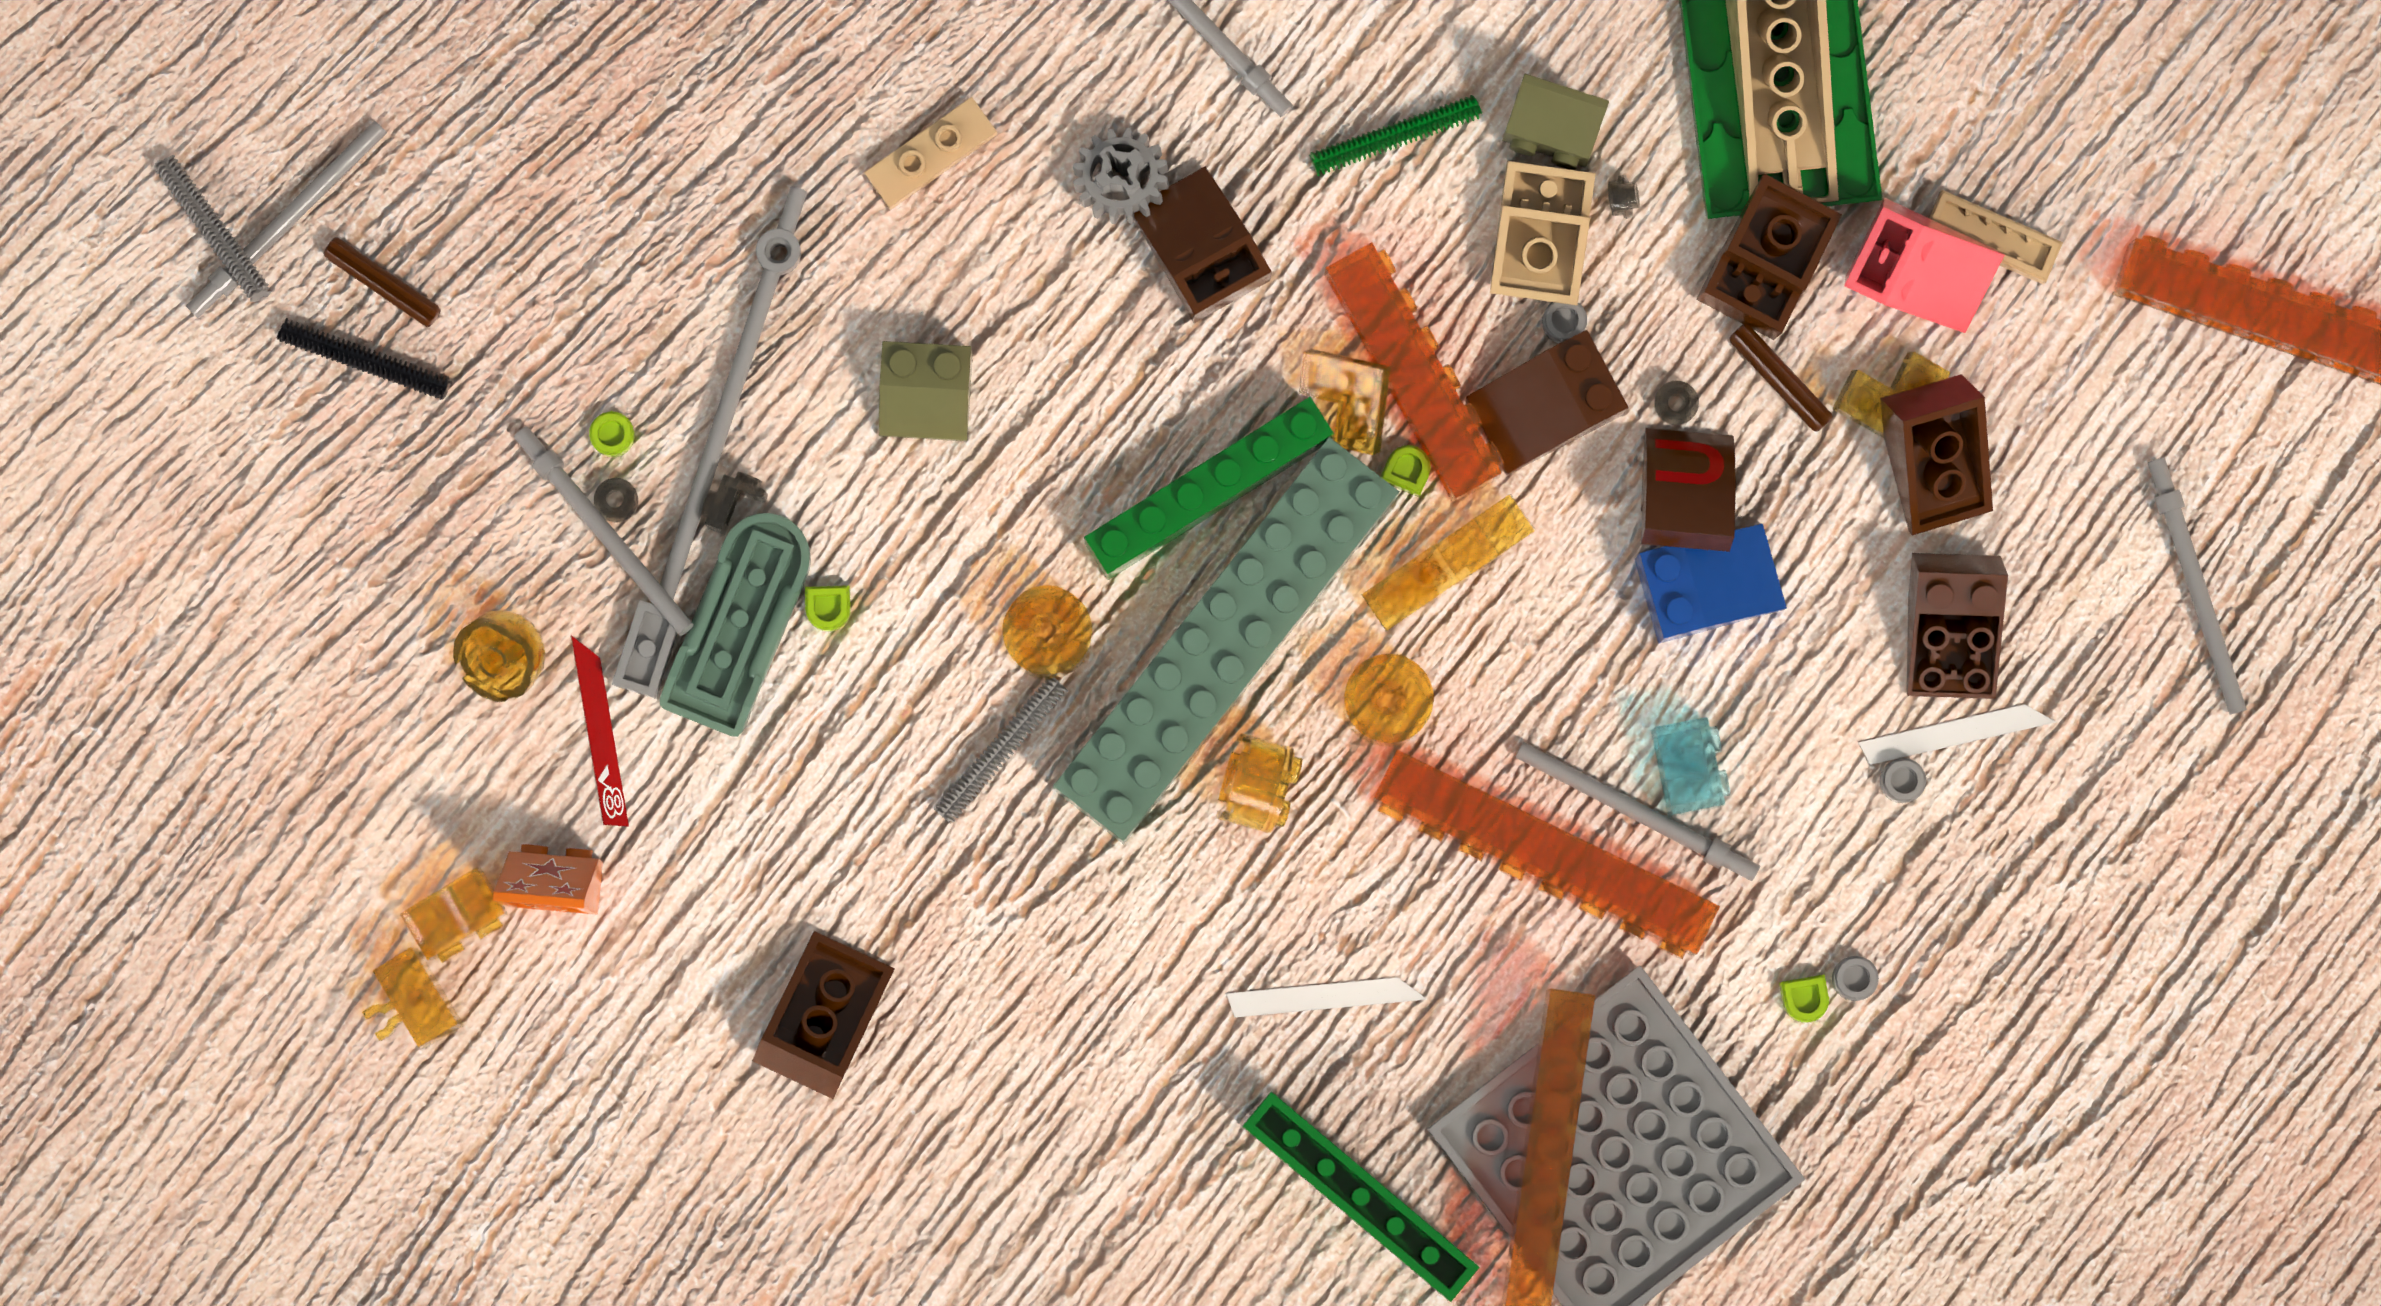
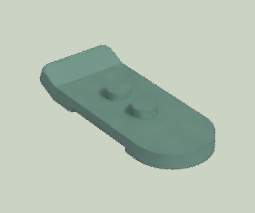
[660,513,811,737]

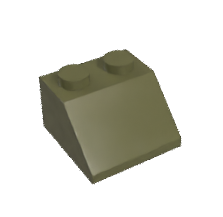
[1502,74,1609,170]
[879,341,973,442]

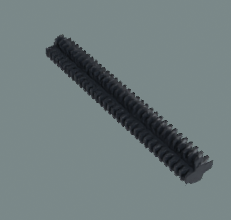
[277,318,452,400]

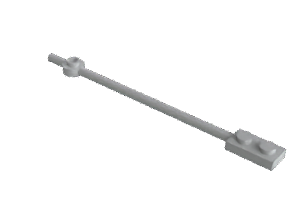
[612,187,807,699]

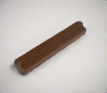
[323,237,441,327]
[1729,323,1833,432]

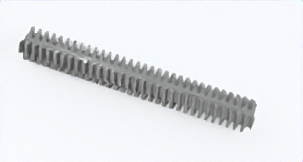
[154,155,272,302]
[934,675,1068,824]

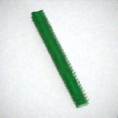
[1309,95,1483,176]

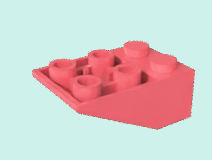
[1844,197,2005,333]

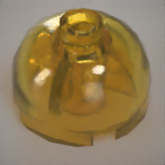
[453,610,546,702]

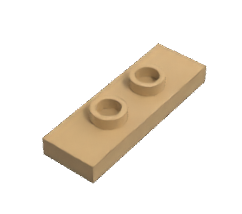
[864,97,998,210]
[1928,190,2063,285]

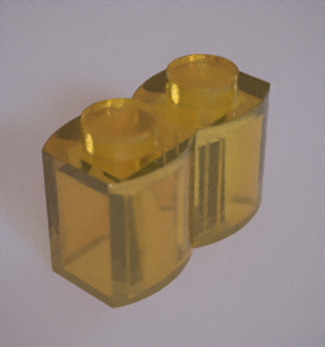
[400,868,508,963]

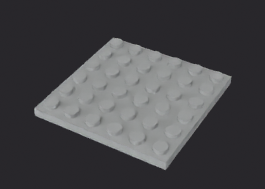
[1427,965,1805,1306]

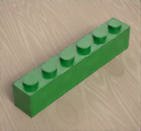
[1084,396,1334,580]
[1241,1092,1480,1302]

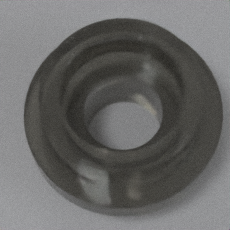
[1608,174,1640,219]
[1654,381,1699,425]
[594,478,639,523]

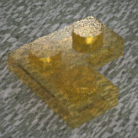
[1299,349,1390,455]
[1832,352,1951,438]

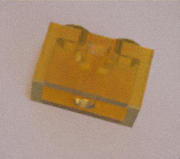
[362,947,464,1049]

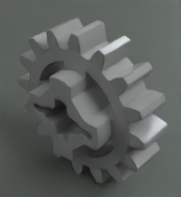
[1073,128,1169,224]

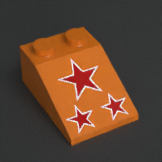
[493,844,603,915]

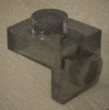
[701,472,768,535]

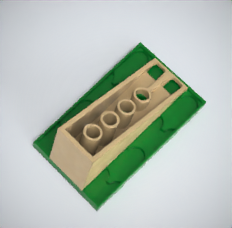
[1679,0,1883,219]

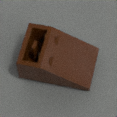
[1134,166,1272,323]
[1907,553,2008,699]

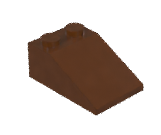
[1466,330,1629,475]
[1880,374,1993,536]
[752,931,895,1099]

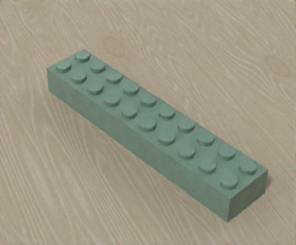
[1053,437,1399,845]

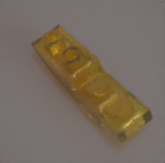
[1361,494,1536,631]

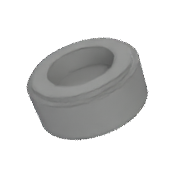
[1542,302,1587,343]
[1880,758,1926,803]
[1832,956,1879,1001]

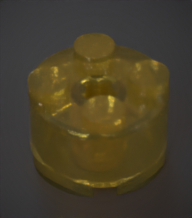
[1002,585,1092,679]
[1342,654,1434,747]
[1216,733,1303,833]

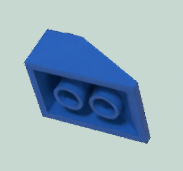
[1634,524,1787,644]

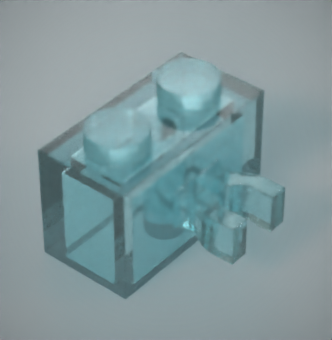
[1651,717,1730,817]

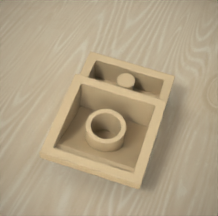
[1490,161,1596,305]

